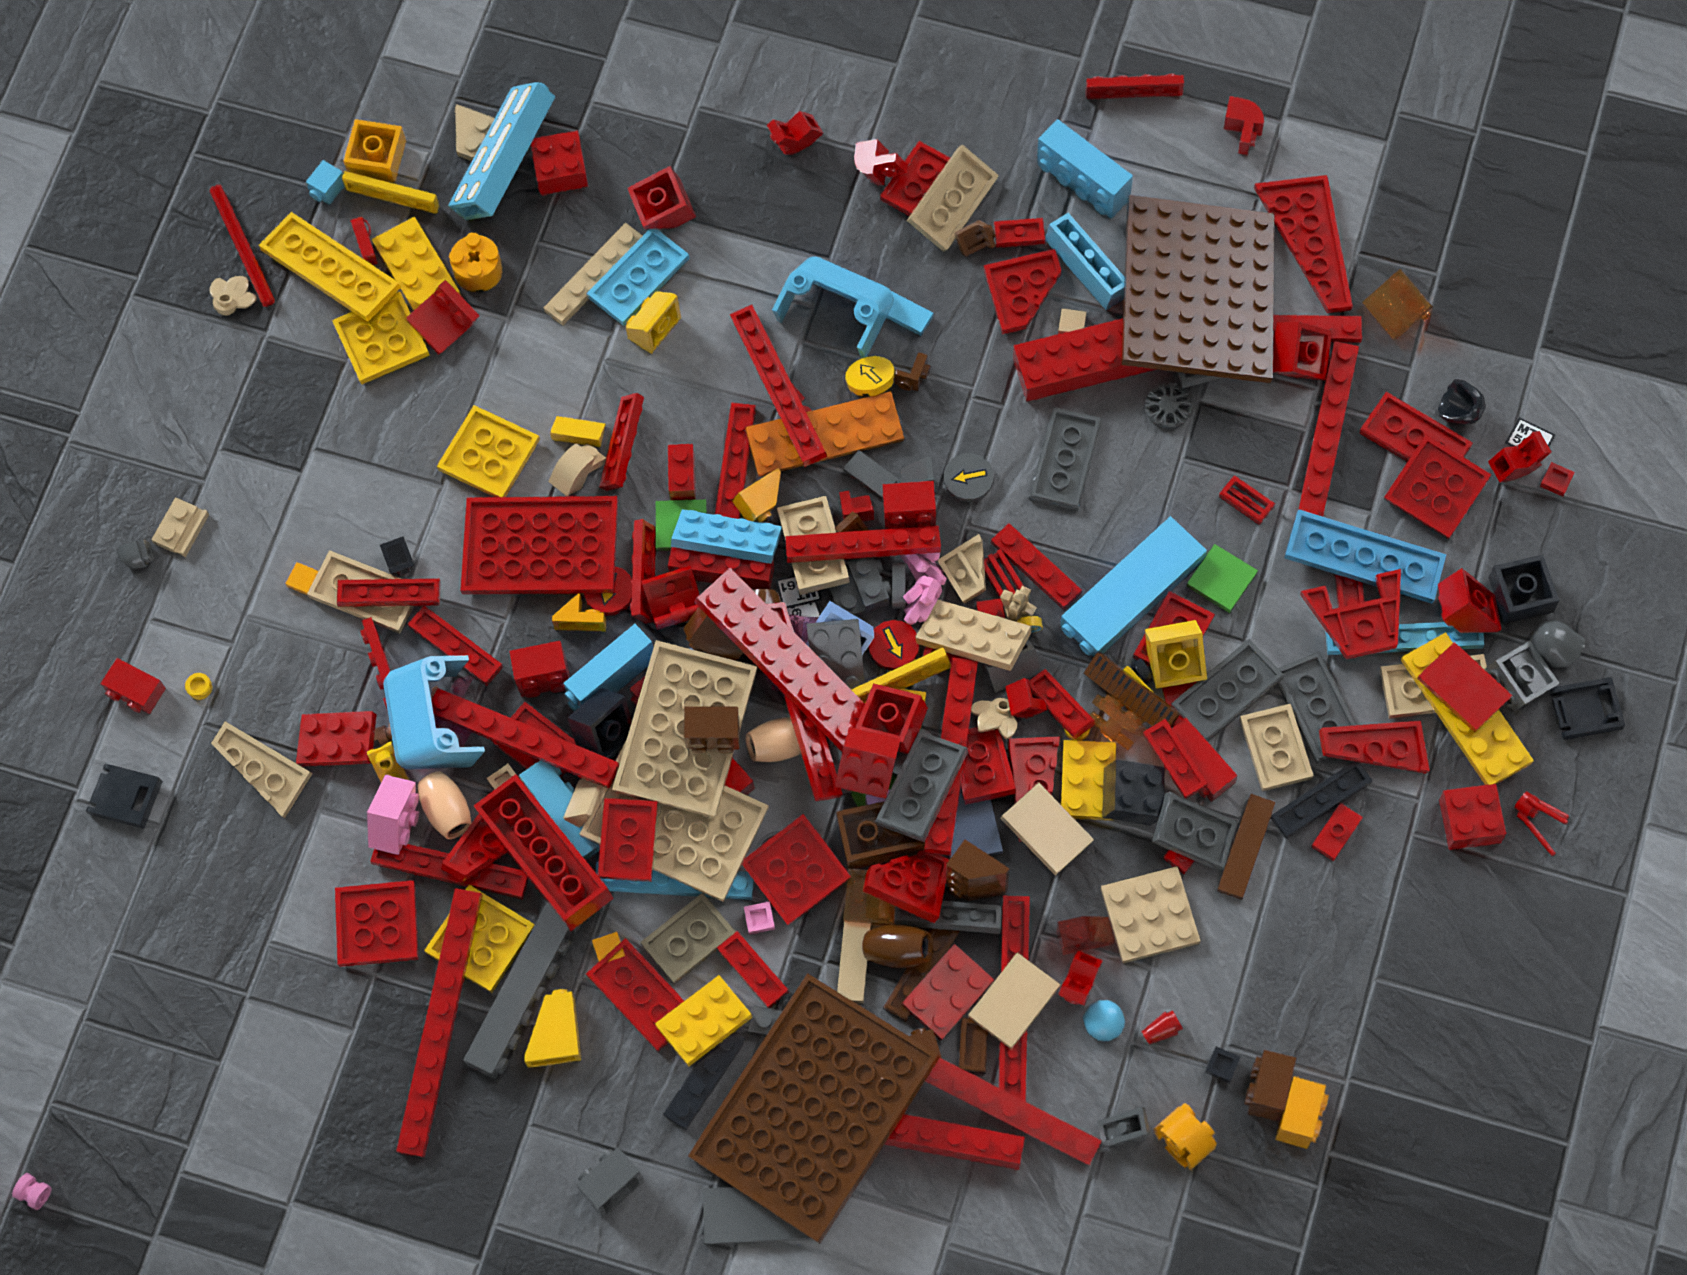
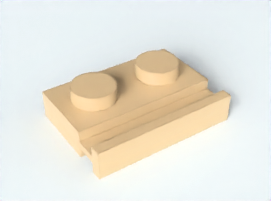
[152,497,209,557]

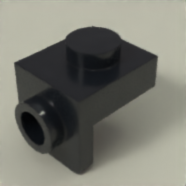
[379,536,414,577]

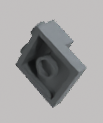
[828,557,892,617]
[1485,641,1560,712]

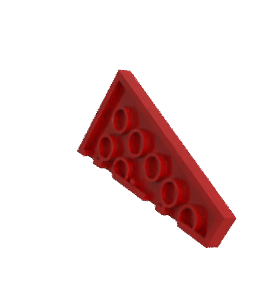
[1254,175,1353,313]

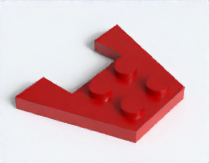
[1300,569,1401,660]

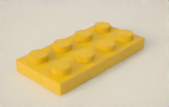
[372,217,461,311]

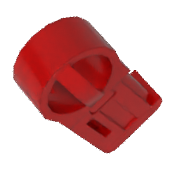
[350,216,378,265]

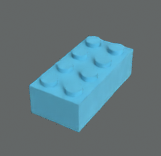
[1037,119,1133,219]

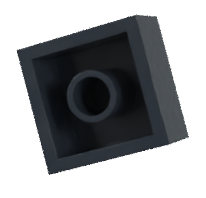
[1488,554,1559,624]
[568,688,632,759]
[1102,759,1165,826]

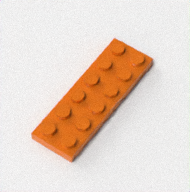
[746,391,904,477]

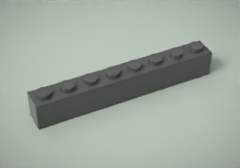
[463,902,582,1079]

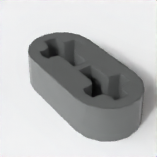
[892,562,906,609]

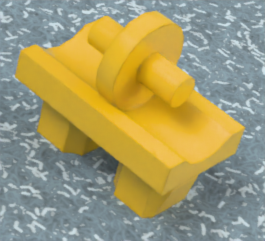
[367,741,410,783]

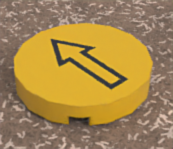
[846,356,895,396]

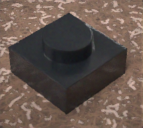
[1205,1046,1241,1083]

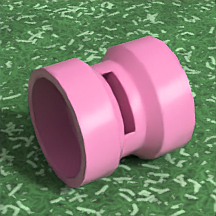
[12,1173,51,1210]

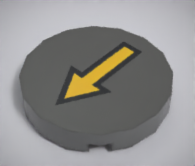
[944,453,994,502]

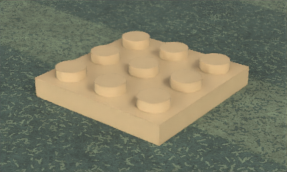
[1101,866,1200,964]

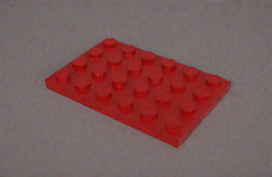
[460,496,618,594]

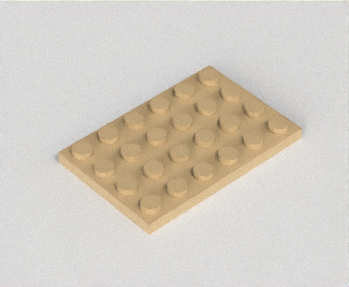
[612,640,757,818]
[580,741,769,902]

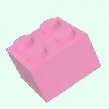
[367,775,419,855]

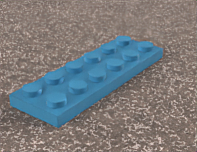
[1284,509,1446,603]

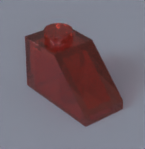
[1056,916,1115,955]

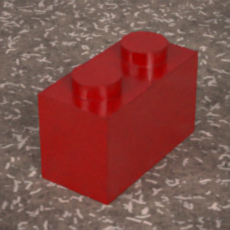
[668,444,696,500]
[100,658,166,714]

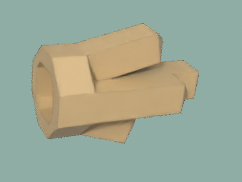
[1000,586,1037,622]

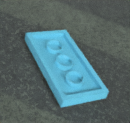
[587,229,690,326]
[671,510,782,564]

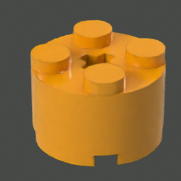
[449,233,502,292]
[1154,1103,1217,1170]

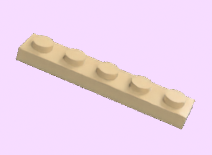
[544,223,642,326]

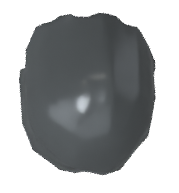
[1530,620,1585,669]

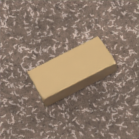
[563,779,603,828]

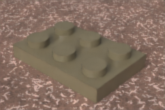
[640,893,735,984]

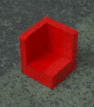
[839,490,874,522]
[1005,678,1047,719]

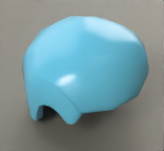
[1083,1000,1125,1041]

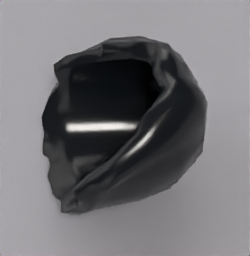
[1438,379,1486,426]

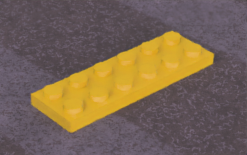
[259,212,401,322]
[1401,632,1534,785]

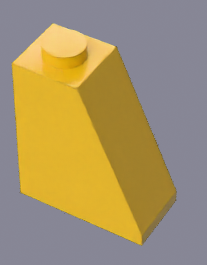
[525,989,582,1068]

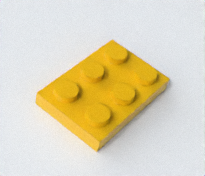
[1061,740,1116,821]
[655,975,753,1067]

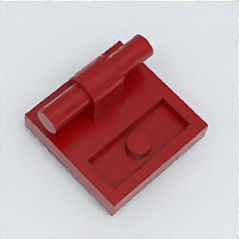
[641,565,700,630]

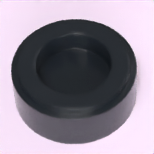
[1131,658,1153,684]

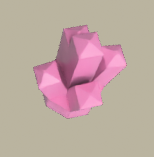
[901,553,947,585]
[903,576,942,625]

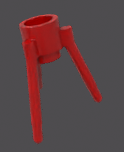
[1514,791,1569,856]

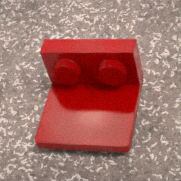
[406,280,480,354]

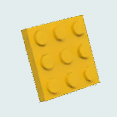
[332,291,430,385]
[437,405,540,497]
[424,885,535,993]

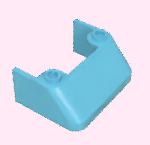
[772,257,894,358]
[383,656,485,769]

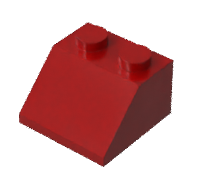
[627,166,696,229]
[1273,322,1332,380]
[1438,568,1502,633]

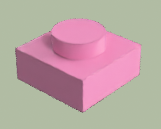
[744,902,775,935]

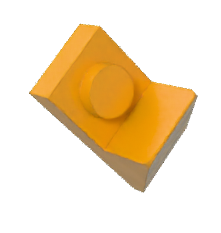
[552,594,606,631]

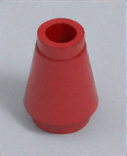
[1141,1010,1183,1045]

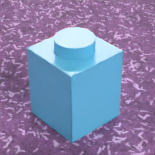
[306,160,344,205]

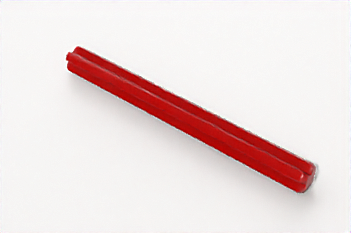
[210,185,275,307]

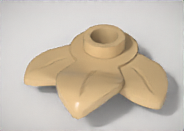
[210,276,257,315]
[971,698,1018,739]

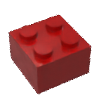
[531,130,588,195]
[882,481,936,529]
[509,641,570,698]
[855,683,928,754]
[835,727,900,799]
[1439,784,1506,850]

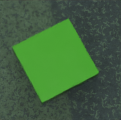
[656,499,707,551]
[1186,544,1258,613]

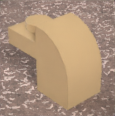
[548,444,606,496]

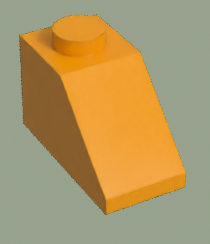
[732,468,781,523]

